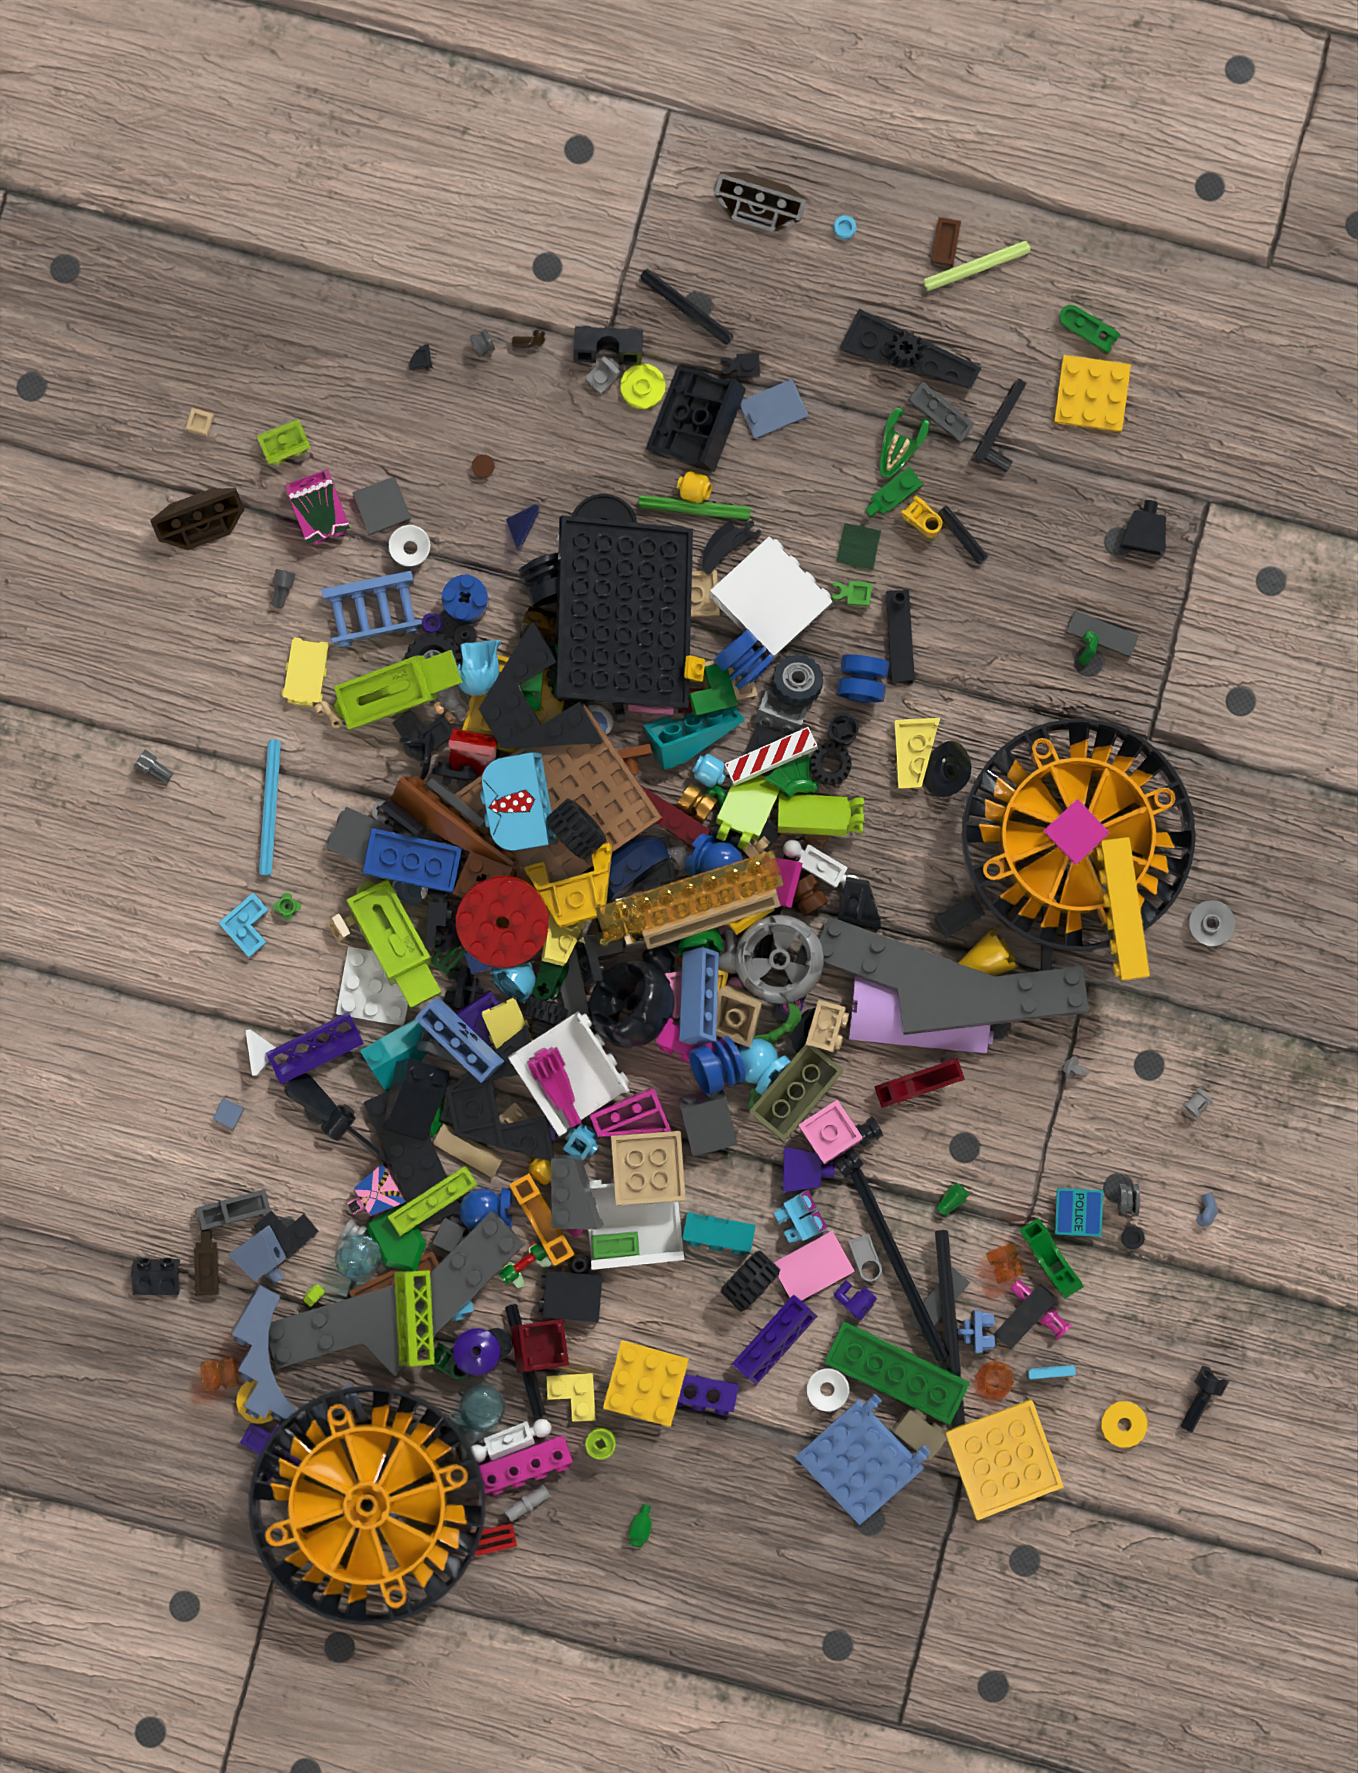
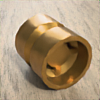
[675,783,718,825]

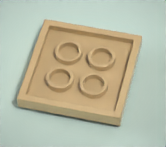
[611,1131,686,1206]

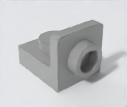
[585,356,620,395]

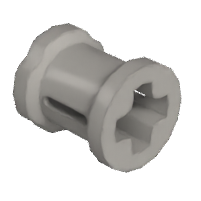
[1183,1087,1213,1118]

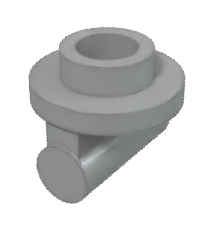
[1064,1056,1089,1079]

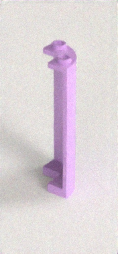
[849,976,994,1053]

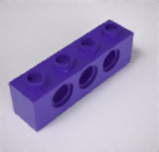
[676,1374,739,1416]

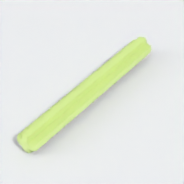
[923,241,1030,291]

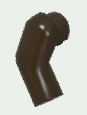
[512,330,546,348]

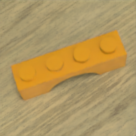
[509,1173,575,1266]

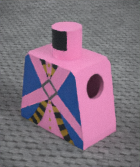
[347,1164,406,1216]

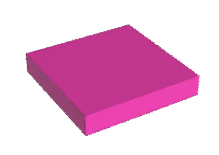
[1043,799,1110,865]
[761,856,803,908]

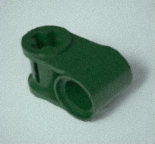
[533,961,569,1002]
[431,1342,471,1381]

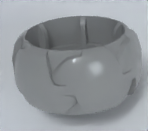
[735,915,824,1004]

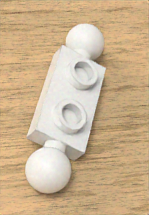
[783,839,859,889]
[468,1419,551,1463]

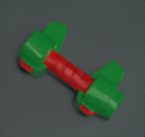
[498,1242,551,1288]

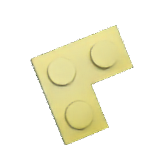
[546,1373,596,1422]

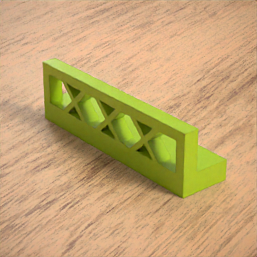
[394,1270,435,1367]

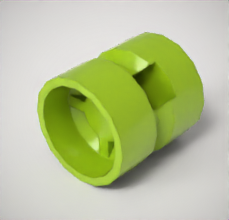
[585,1427,616,1460]

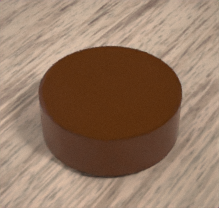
[472,454,495,478]

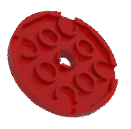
[456,876,549,967]

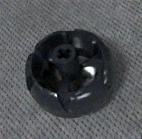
[588,960,675,1049]

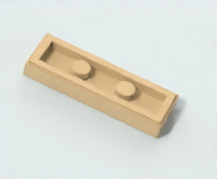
[433,1124,504,1178]

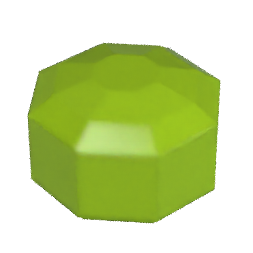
[303,1284,326,1306]

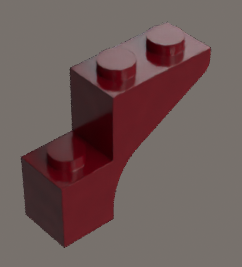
[874,1058,965,1108]

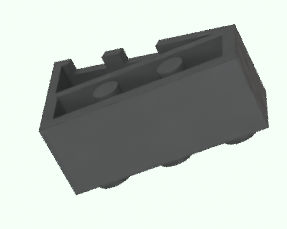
[551,1155,604,1230]

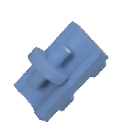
[957,1310,995,1353]

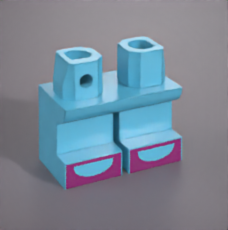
[774,1190,828,1243]

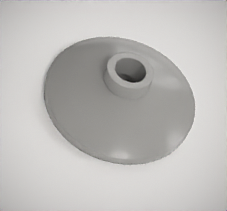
[1189,900,1235,946]

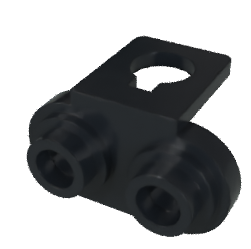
[431,762,478,790]

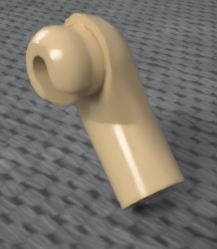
[315,701,342,728]

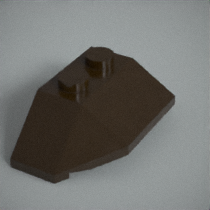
[714,172,807,232]
[150,488,245,550]

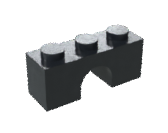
[573,326,643,365]

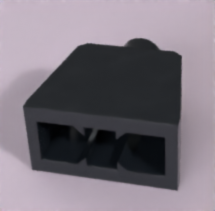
[1120,500,1166,556]

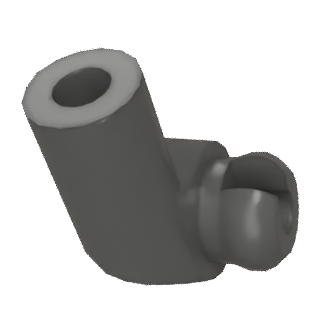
[459,1428,483,1459]

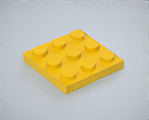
[1054,355,1131,432]
[603,1340,689,1427]

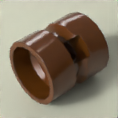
[793,874,829,917]

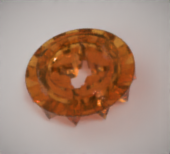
[977,1361,1014,1399]

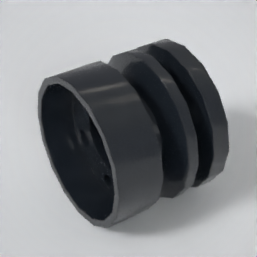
[519,553,558,607]

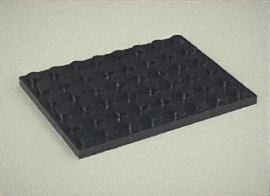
[554,515,693,709]

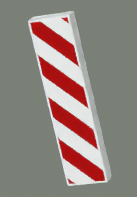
[725,727,818,786]

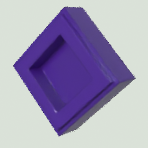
[240,1423,271,1454]

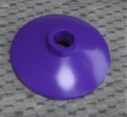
[453,1328,500,1375]

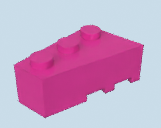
[656,1018,720,1063]

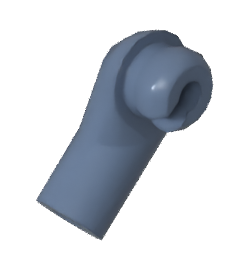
[1196,1192,1218,1226]

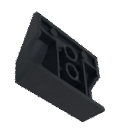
[646,365,746,472]

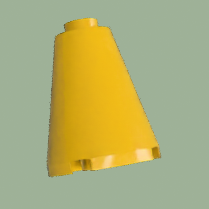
[958,928,1019,976]

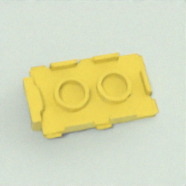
[281,637,329,707]
[482,998,533,1049]

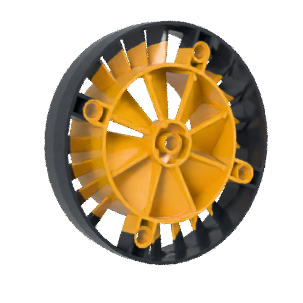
[961,718,1196,952]
[249,1385,486,1625]

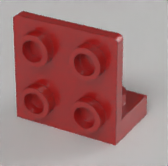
[448,728,498,777]

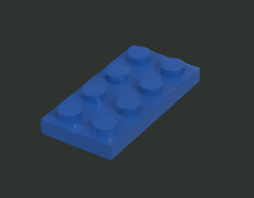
[362,828,462,894]

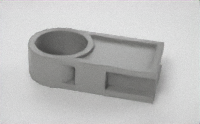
[848,1233,882,1282]

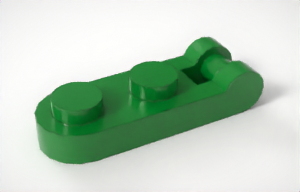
[1059,305,1120,354]

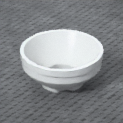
[389,525,431,567]
[807,1368,849,1411]

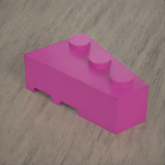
[589,1087,671,1137]

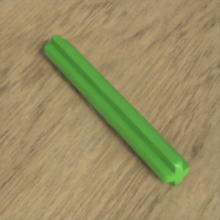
[638,495,751,520]

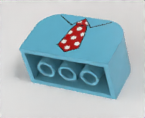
[480,752,557,850]

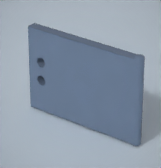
[740,379,809,439]

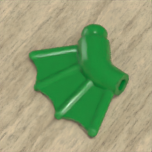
[765,755,818,798]

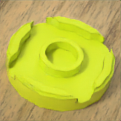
[620,364,665,409]

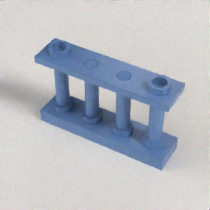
[321,571,423,648]

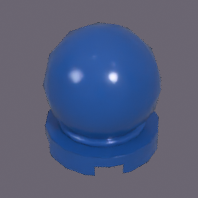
[685,833,744,887]
[459,1188,512,1231]

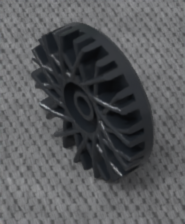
[572,494,637,523]

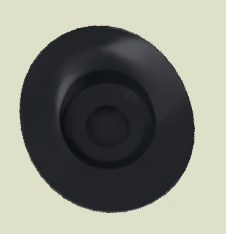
[924,741,971,797]

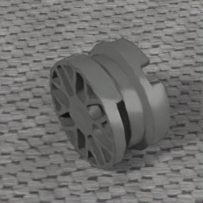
[1117,1184,1140,1216]

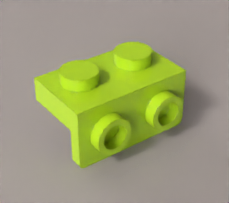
[256,418,310,465]

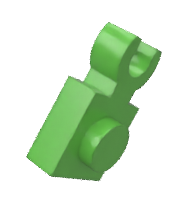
[831,581,872,607]

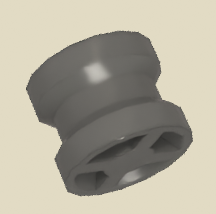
[469,329,495,357]

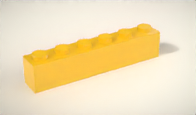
[1096,837,1150,981]

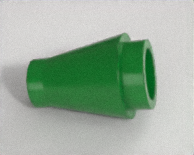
[936,1182,970,1216]

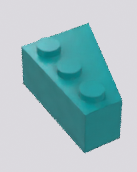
[682,1212,756,1256]

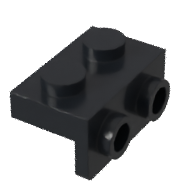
[131,1257,180,1295]

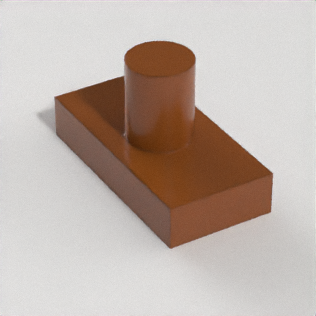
[617,744,652,776]

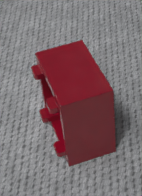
[511,1319,569,1373]

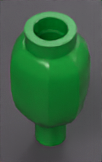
[627,1504,652,1548]

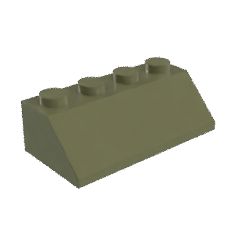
[749,1044,844,1142]

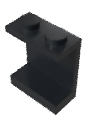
[539,1271,603,1322]

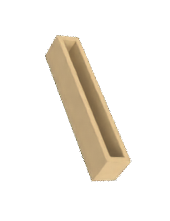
[637,872,780,950]

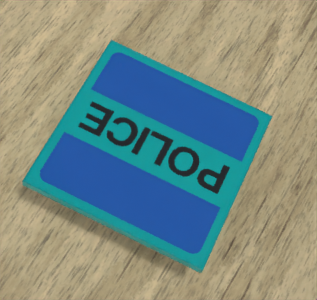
[1055,1188,1103,1237]

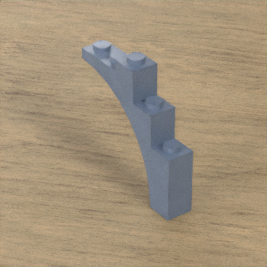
[231,1284,303,1433]

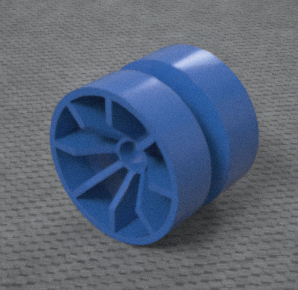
[836,654,890,703]

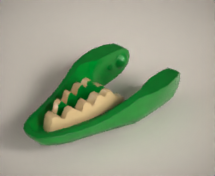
[880,406,929,478]

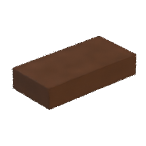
[931,217,961,267]

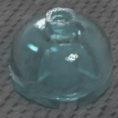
[335,1234,383,1281]
[459,1384,506,1431]

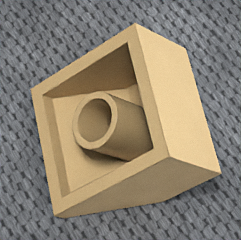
[716,984,762,1047]

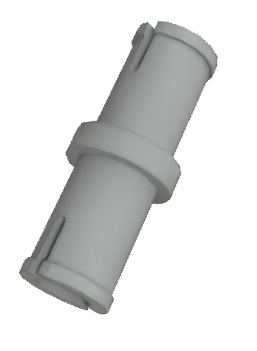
[504,1484,551,1522]

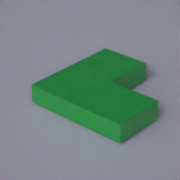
[689,664,738,717]

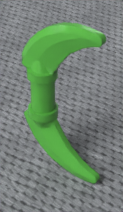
[753,1002,801,1044]

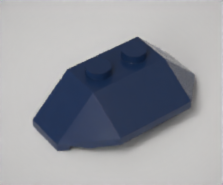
[588,835,672,908]

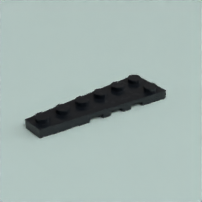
[839,308,981,390]

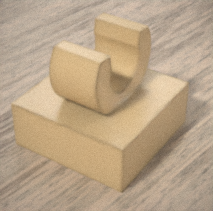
[742,836,770,865]
[327,914,356,943]
[499,1102,530,1124]

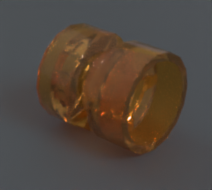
[985,1243,1025,1284]
[201,1357,239,1391]

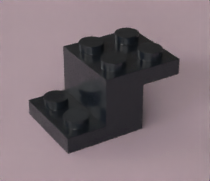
[575,907,625,988]

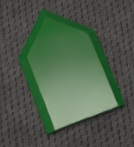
[365,1204,426,1272]

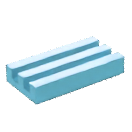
[1027,1365,1076,1379]

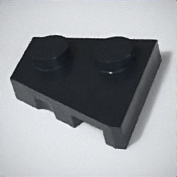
[837,876,881,929]

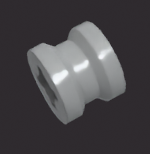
[339,1219,367,1248]

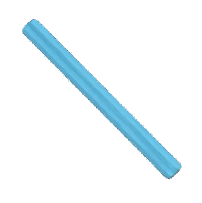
[259,740,281,876]

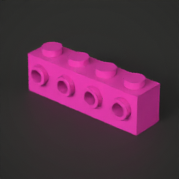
[480,1435,573,1496]

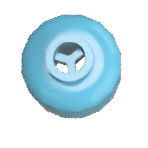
[691,754,727,788]

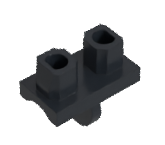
[444,966,484,1009]

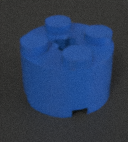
[442,574,489,624]

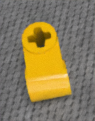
[900,495,942,538]

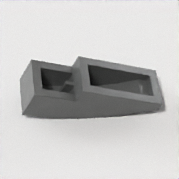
[195,1189,271,1231]

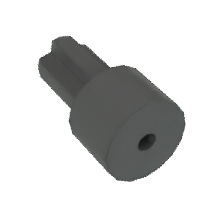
[271,569,296,608]
[134,749,173,783]

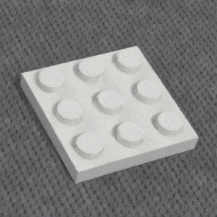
[336,947,408,1026]

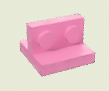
[798,1100,863,1164]

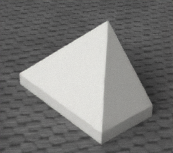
[245,1029,276,1077]

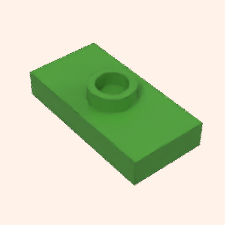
[591,1231,639,1259]

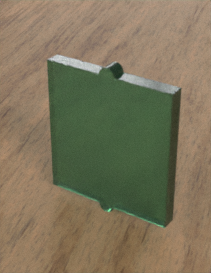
[836,523,881,570]

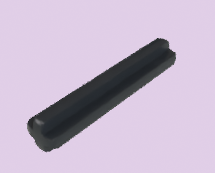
[938,506,988,564]

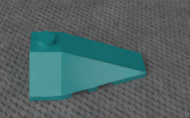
[642,707,744,770]
[360,1019,427,1091]

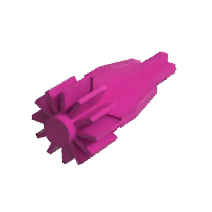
[526,1047,581,1127]

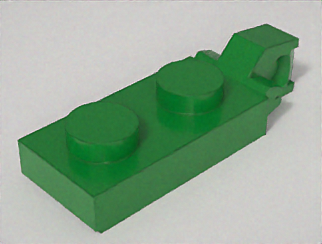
[864,467,923,518]

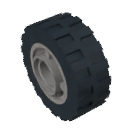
[772,654,824,707]

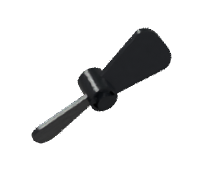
[284,1073,390,1165]

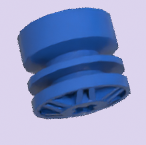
[713,629,774,689]
[689,1036,746,1096]

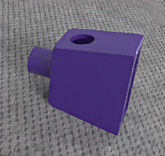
[783,1147,835,1192]

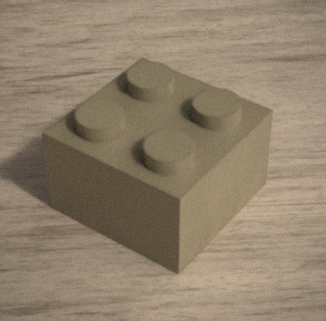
[891,1408,948,1461]

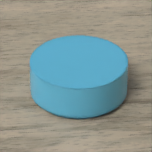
[833,216,856,240]

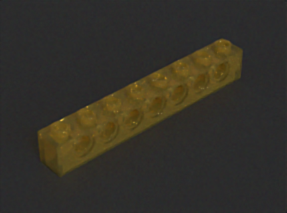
[595,851,783,942]

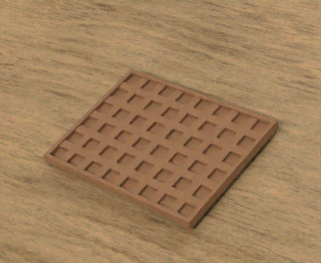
[445,704,662,890]

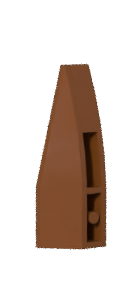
[391,776,518,866]

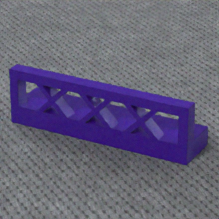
[266,1012,364,1085]
[732,1294,818,1385]

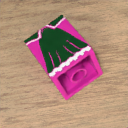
[285,469,350,545]

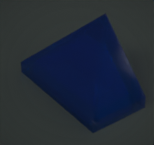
[506,504,540,551]

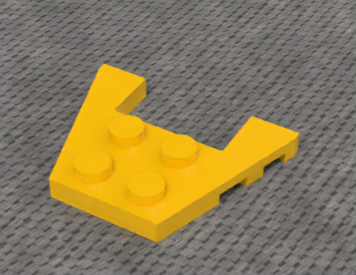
[524,843,612,928]

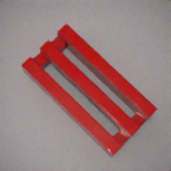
[470,1523,517,1556]

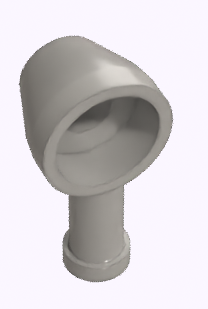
[718,930,737,973]

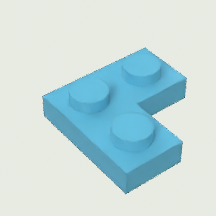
[219,893,269,958]

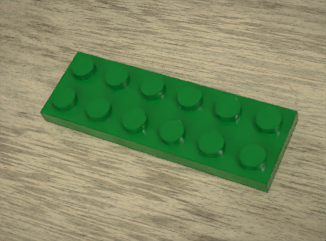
[824,1321,970,1425]

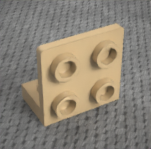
[806,1000,850,1054]

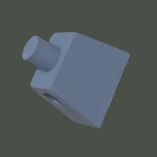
[228,1225,286,1285]

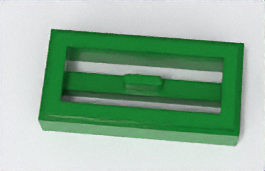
[431,947,466,976]

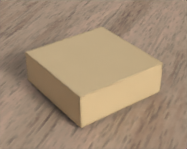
[185,408,214,437]

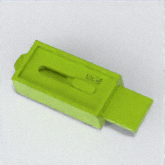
[333,650,463,730]
[347,880,442,1009]

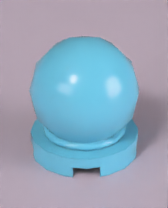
[737,1038,791,1095]

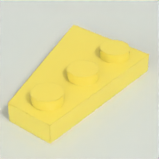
[894,718,940,789]
[541,909,586,966]

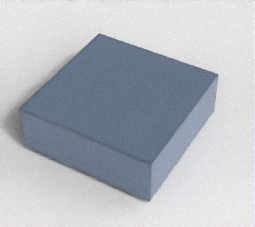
[213,1098,244,1129]

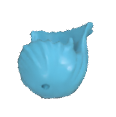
[457,640,501,696]

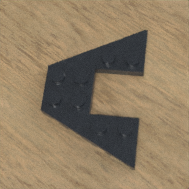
[478,622,604,749]
[446,1025,555,1161]

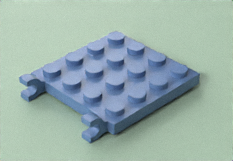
[795,1394,931,1525]

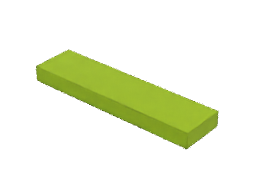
[388,1166,478,1236]

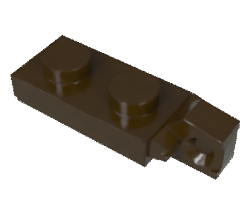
[194,1230,219,1296]

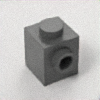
[433,1216,468,1252]

